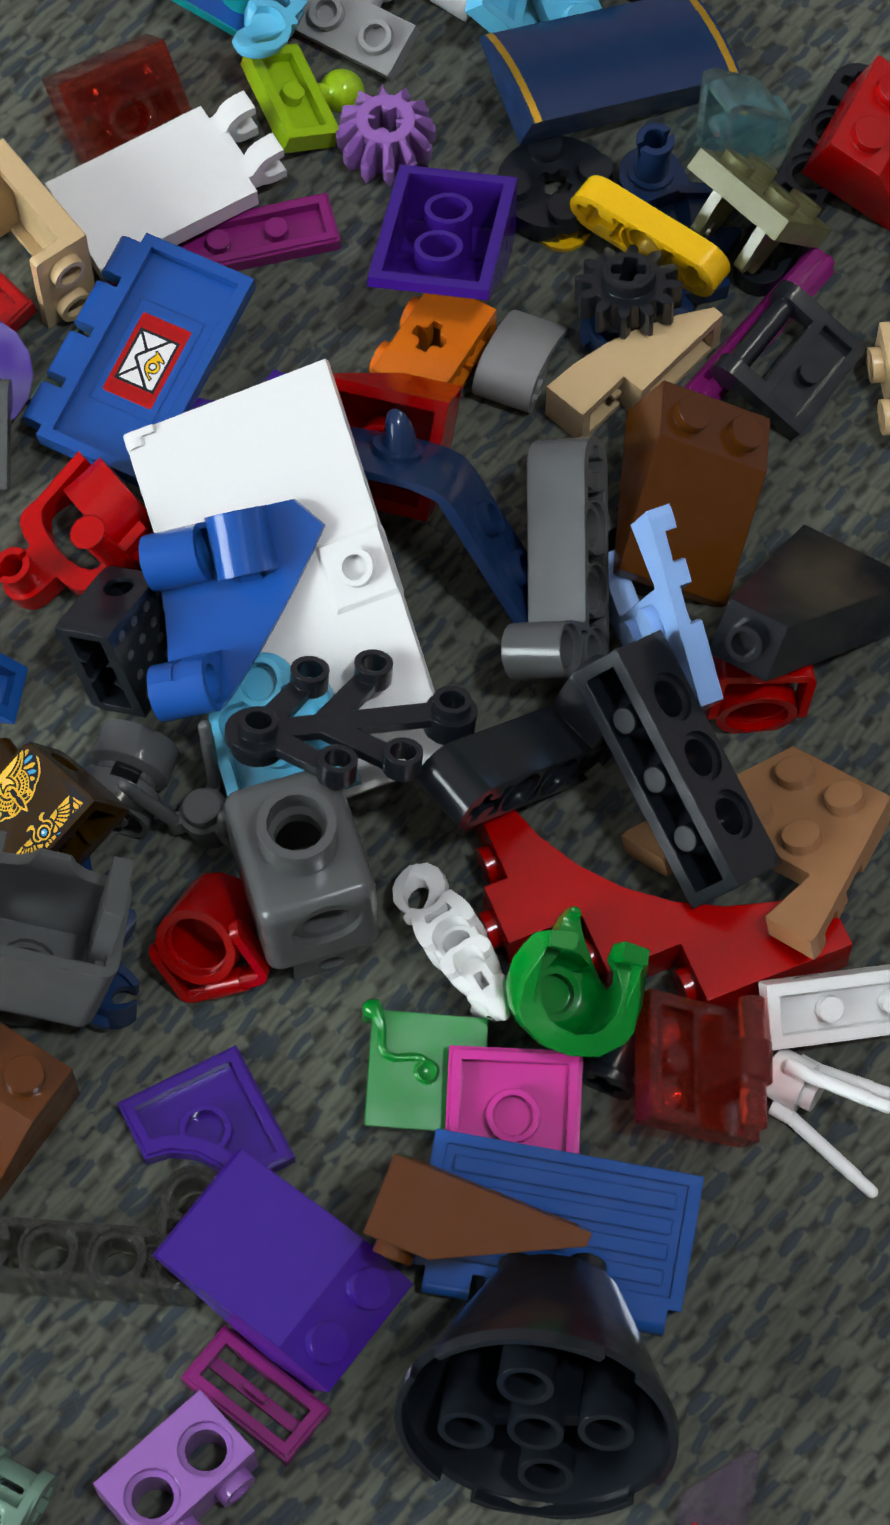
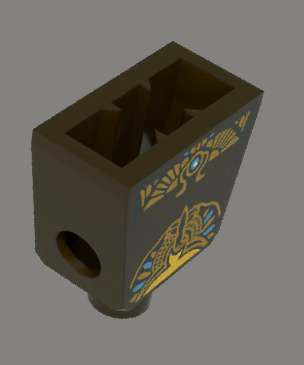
[0,738,130,865]

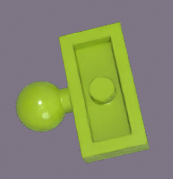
[240,43,365,153]

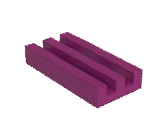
[180,1325,331,1466]

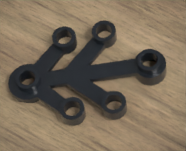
[225,649,477,789]

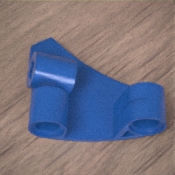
[139,499,326,723]

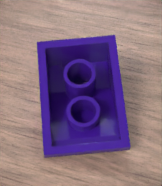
[367,164,518,301]
[153,1149,413,1392]

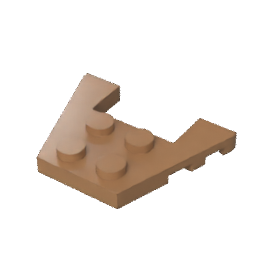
[621,746,890,960]

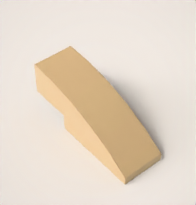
[545,307,723,438]

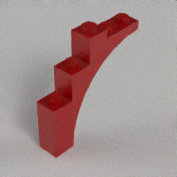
[464,810,853,1022]

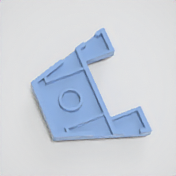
[608,503,724,711]

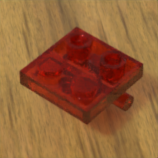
[635,989,773,1148]

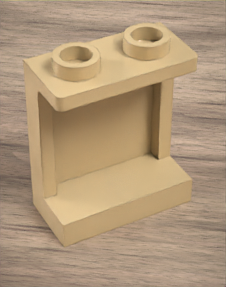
[0,138,95,329]

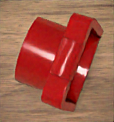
[704,655,817,734]
[149,872,272,1003]

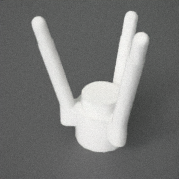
[759,1049,890,1198]

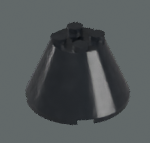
[394,1252,680,1520]

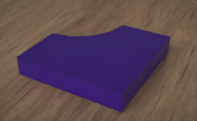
[117,1045,296,1173]

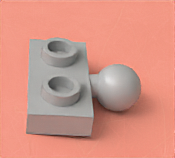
[295,0,420,81]

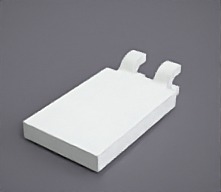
[45,90,287,282]

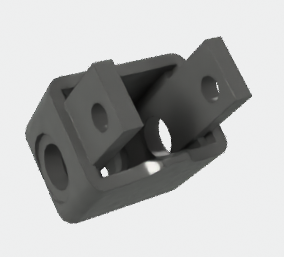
[224,771,380,981]
[0,830,134,1027]

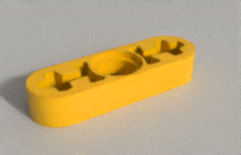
[570,175,731,297]

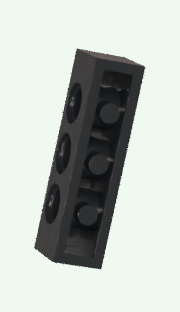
[571,630,782,909]

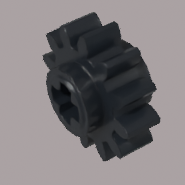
[575,244,682,339]

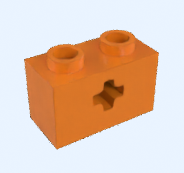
[369,293,497,390]

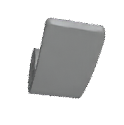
[472,310,568,414]

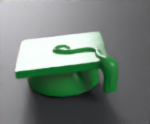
[362,998,489,1132]

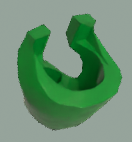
[505,906,650,1057]

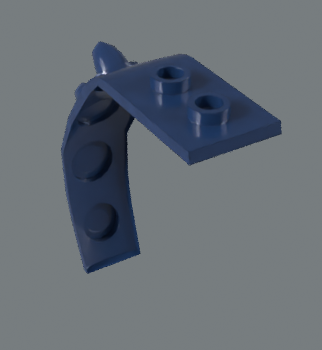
[350,409,528,623]

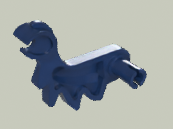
[579,122,742,353]

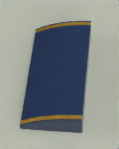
[480,0,742,145]

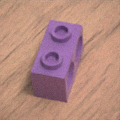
[93,1390,259,1525]

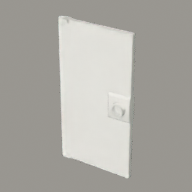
[123,359,444,798]

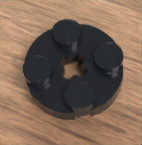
[497,135,613,242]

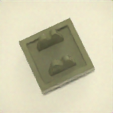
[687,147,832,274]

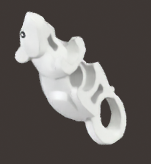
[392,863,512,1022]

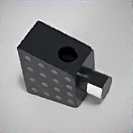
[54,566,168,718]

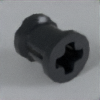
[582,1021,657,1100]

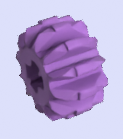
[336,84,436,188]

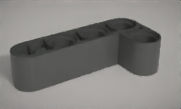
[501,436,609,684]

